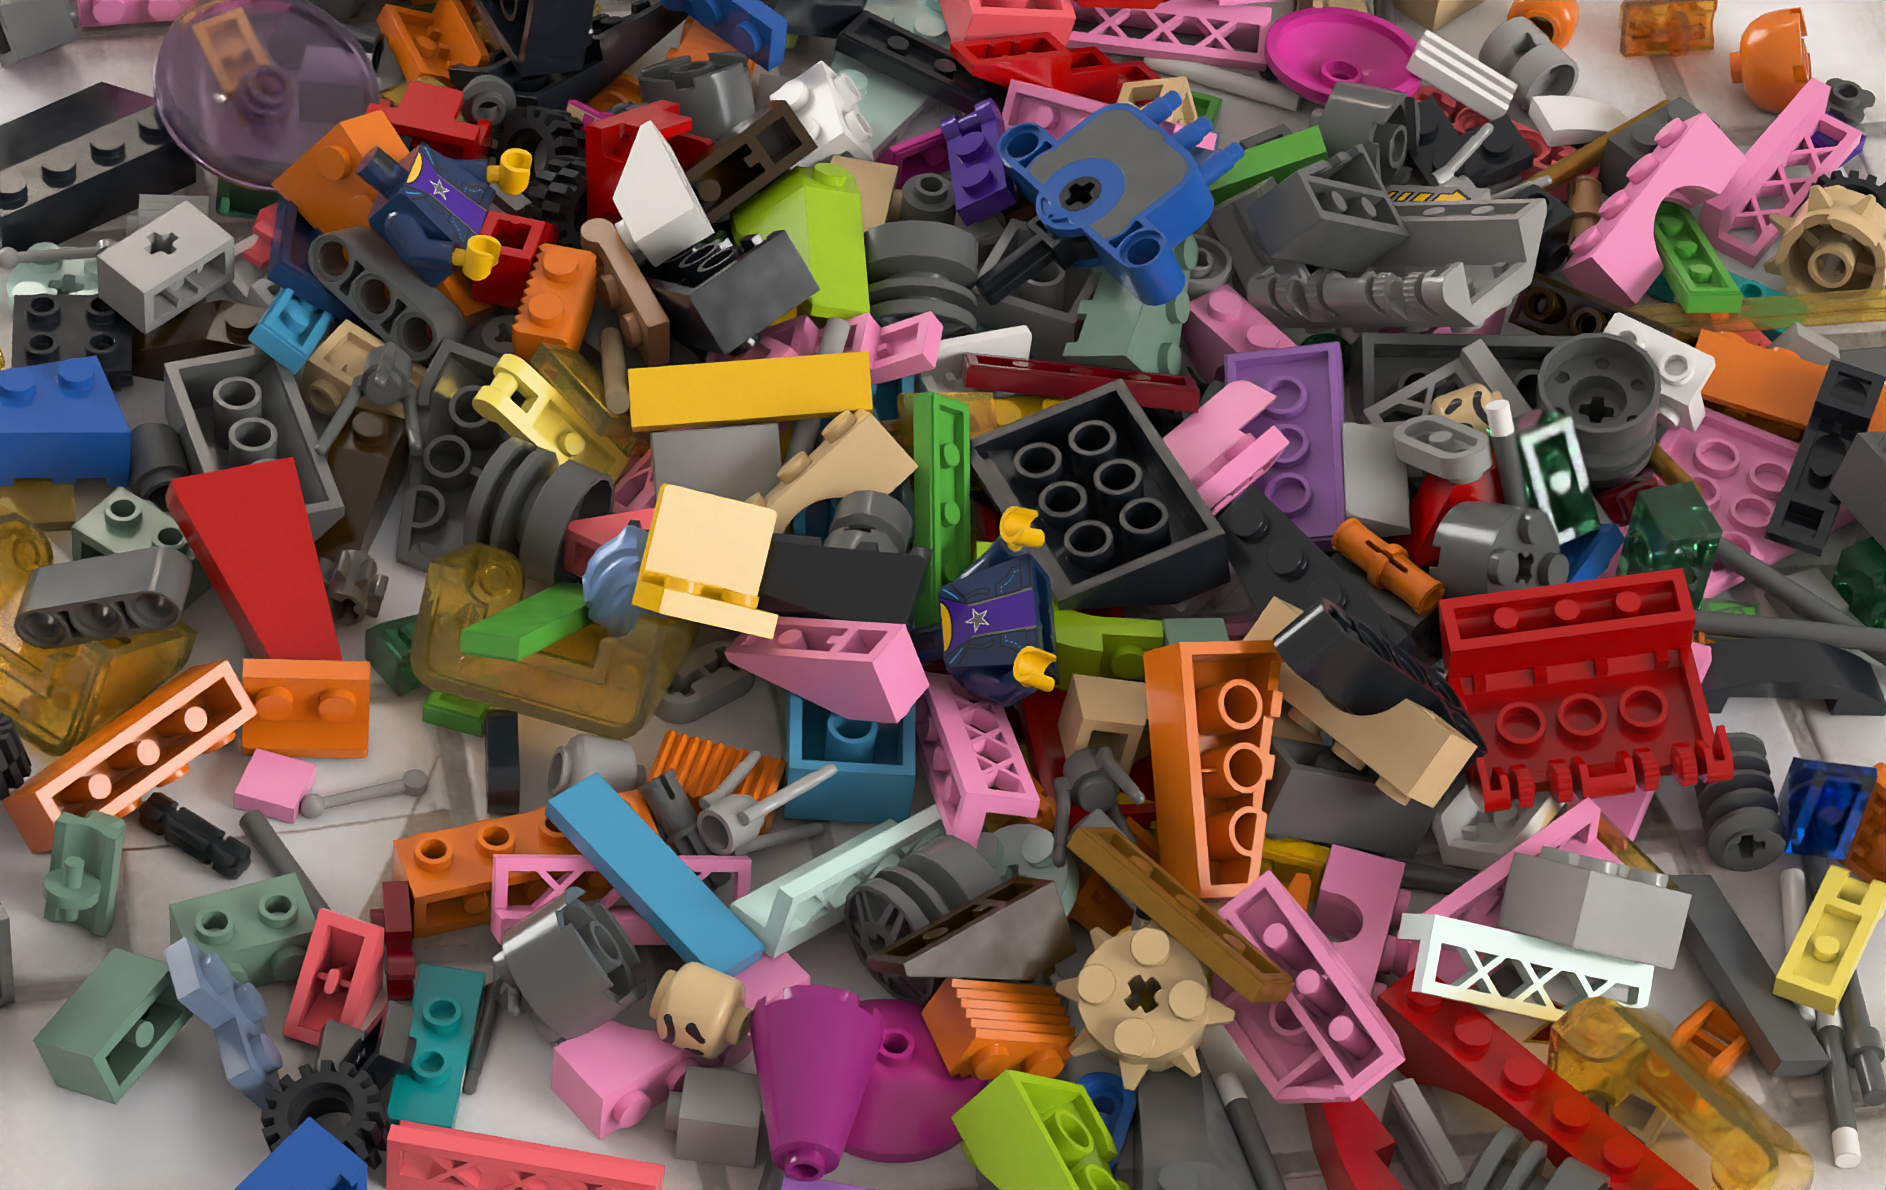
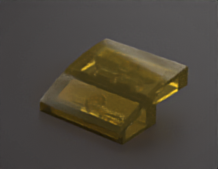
[530,342,656,457]

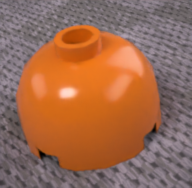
[1729,7,1812,114]

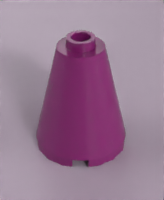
[750,985,884,1182]

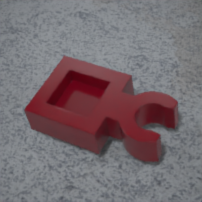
[1594,475,1667,527]
[369,881,415,1002]

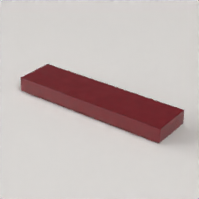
[960,352,1200,413]

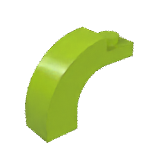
[973,541,1164,691]

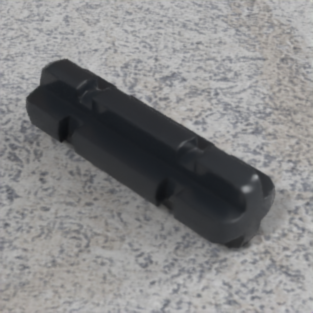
[139,792,252,880]

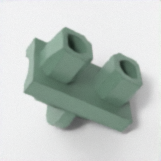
[42,810,126,938]

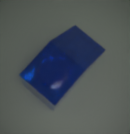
[1778,757,1878,860]

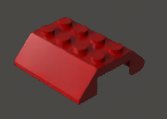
[1438,568,1734,813]

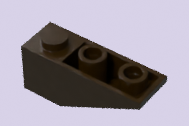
[1508,271,1698,348]

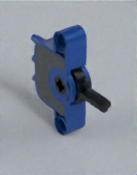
[976,90,1244,306]

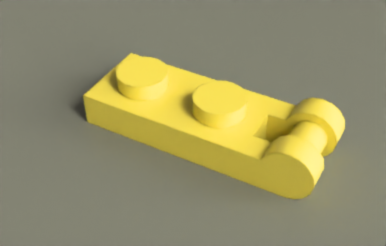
[472,354,630,484]
[1773,864,1886,1016]

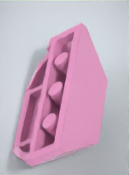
[1211,870,1406,1104]

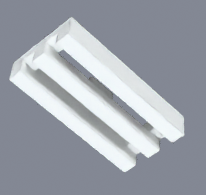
[1406,29,1518,121]

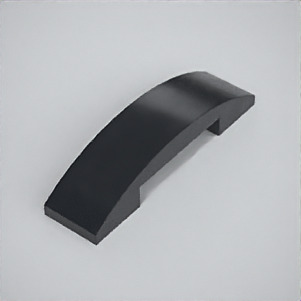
[1764,359,1886,557]
[1701,638,1886,716]

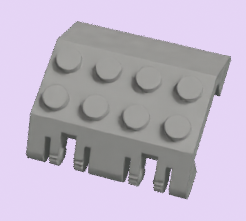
[1247,198,1547,334]

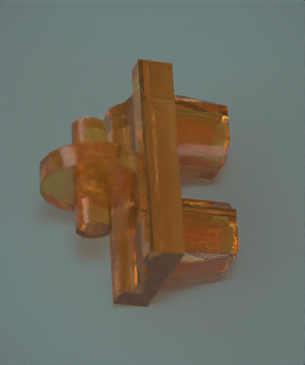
[1619,0,1718,58]

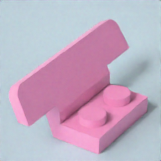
[1163,380,1290,515]

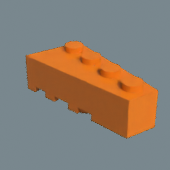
[271,109,500,340]
[1143,640,1285,902]

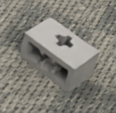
[97,200,234,335]

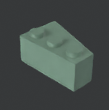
[1062,234,1198,375]

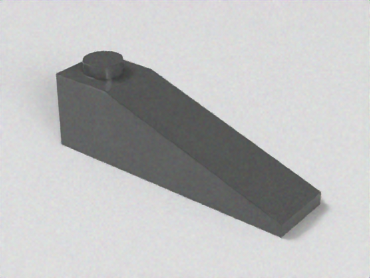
[396,338,554,583]

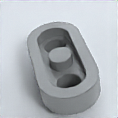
[1393,415,1493,484]

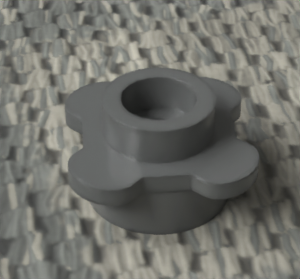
[1825,78,1875,127]

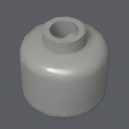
[548,734,646,796]

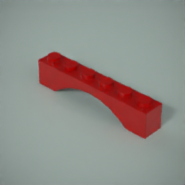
[1376,967,1699,1190]

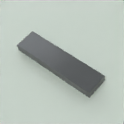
[1666,875,1830,1076]

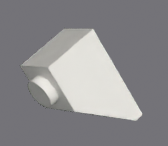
[612,120,715,267]

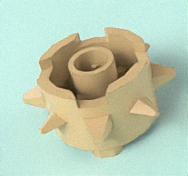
[1763,185,1886,321]
[1055,919,1235,1091]

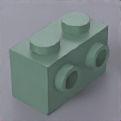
[71,486,212,612]
[169,872,316,988]
[33,947,194,1105]

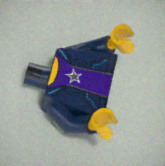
[355,145,532,288]
[910,506,1060,707]

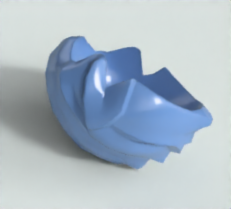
[582,525,676,642]

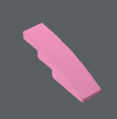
[705,311,943,385]

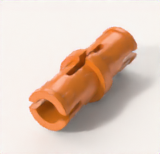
[1331,517,1445,616]

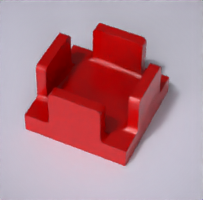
[365,81,491,161]
[585,99,714,232]

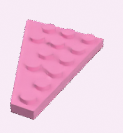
[1597,407,1856,608]

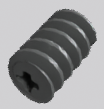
[1694,732,1786,872]

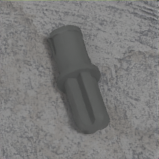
[637,768,731,891]

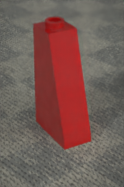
[165,457,343,661]

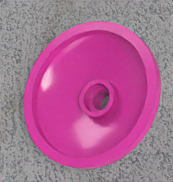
[1264,7,1422,107]
[844,999,989,1163]

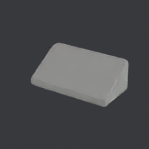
[1342,422,1411,537]

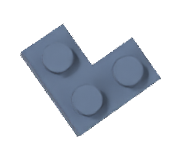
[163,936,283,1109]

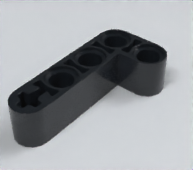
[1273,597,1488,781]

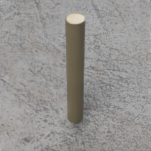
[599,327,630,414]

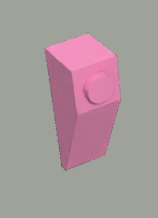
[724,616,930,724]

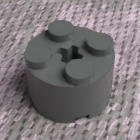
[638,52,756,143]
[1308,81,1420,189]
[1429,501,1569,599]
[493,886,647,1043]

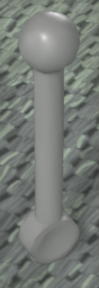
[0,239,116,270]
[300,769,428,818]

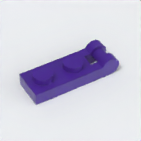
[940,97,1017,227]

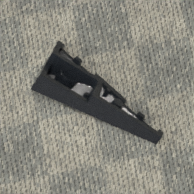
[448,0,689,140]
[627,520,932,635]

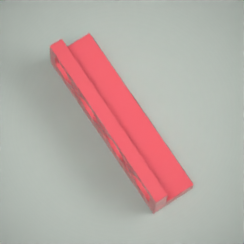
[386,1120,665,1190]

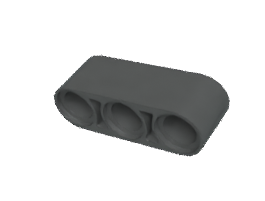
[308,225,466,362]
[14,546,194,649]

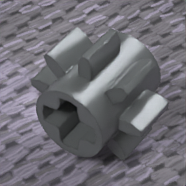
[319,550,389,626]

